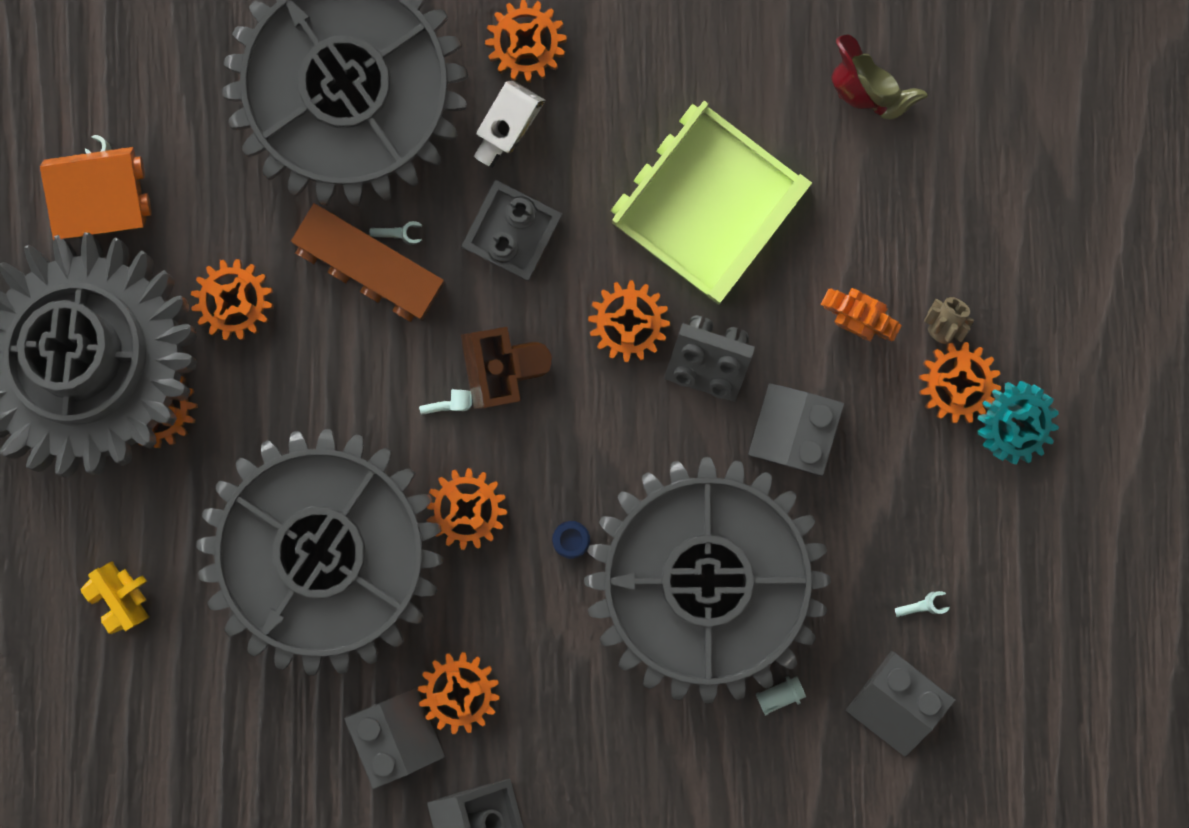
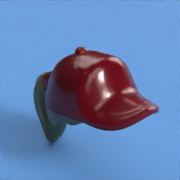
[831,34,928,119]

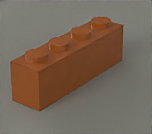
[290,203,445,322]

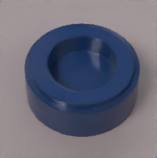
[552,521,590,559]

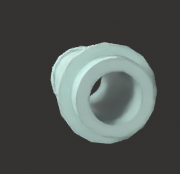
[756,676,806,716]

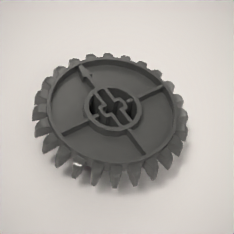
[222,0,468,207]
[0,233,197,477]
[196,429,444,676]
[584,457,831,704]

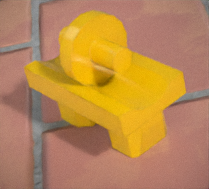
[81,561,149,634]

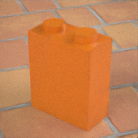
[40,147,151,240]

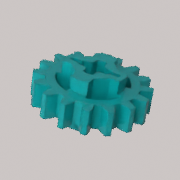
[977,381,1059,464]

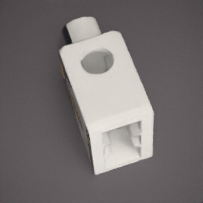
[474,81,546,168]

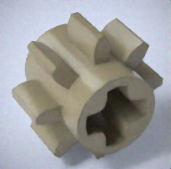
[924,297,974,344]

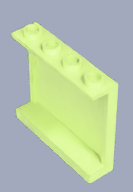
[611,100,812,305]

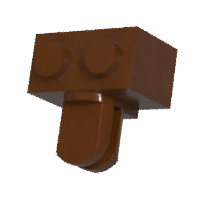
[461,326,552,409]

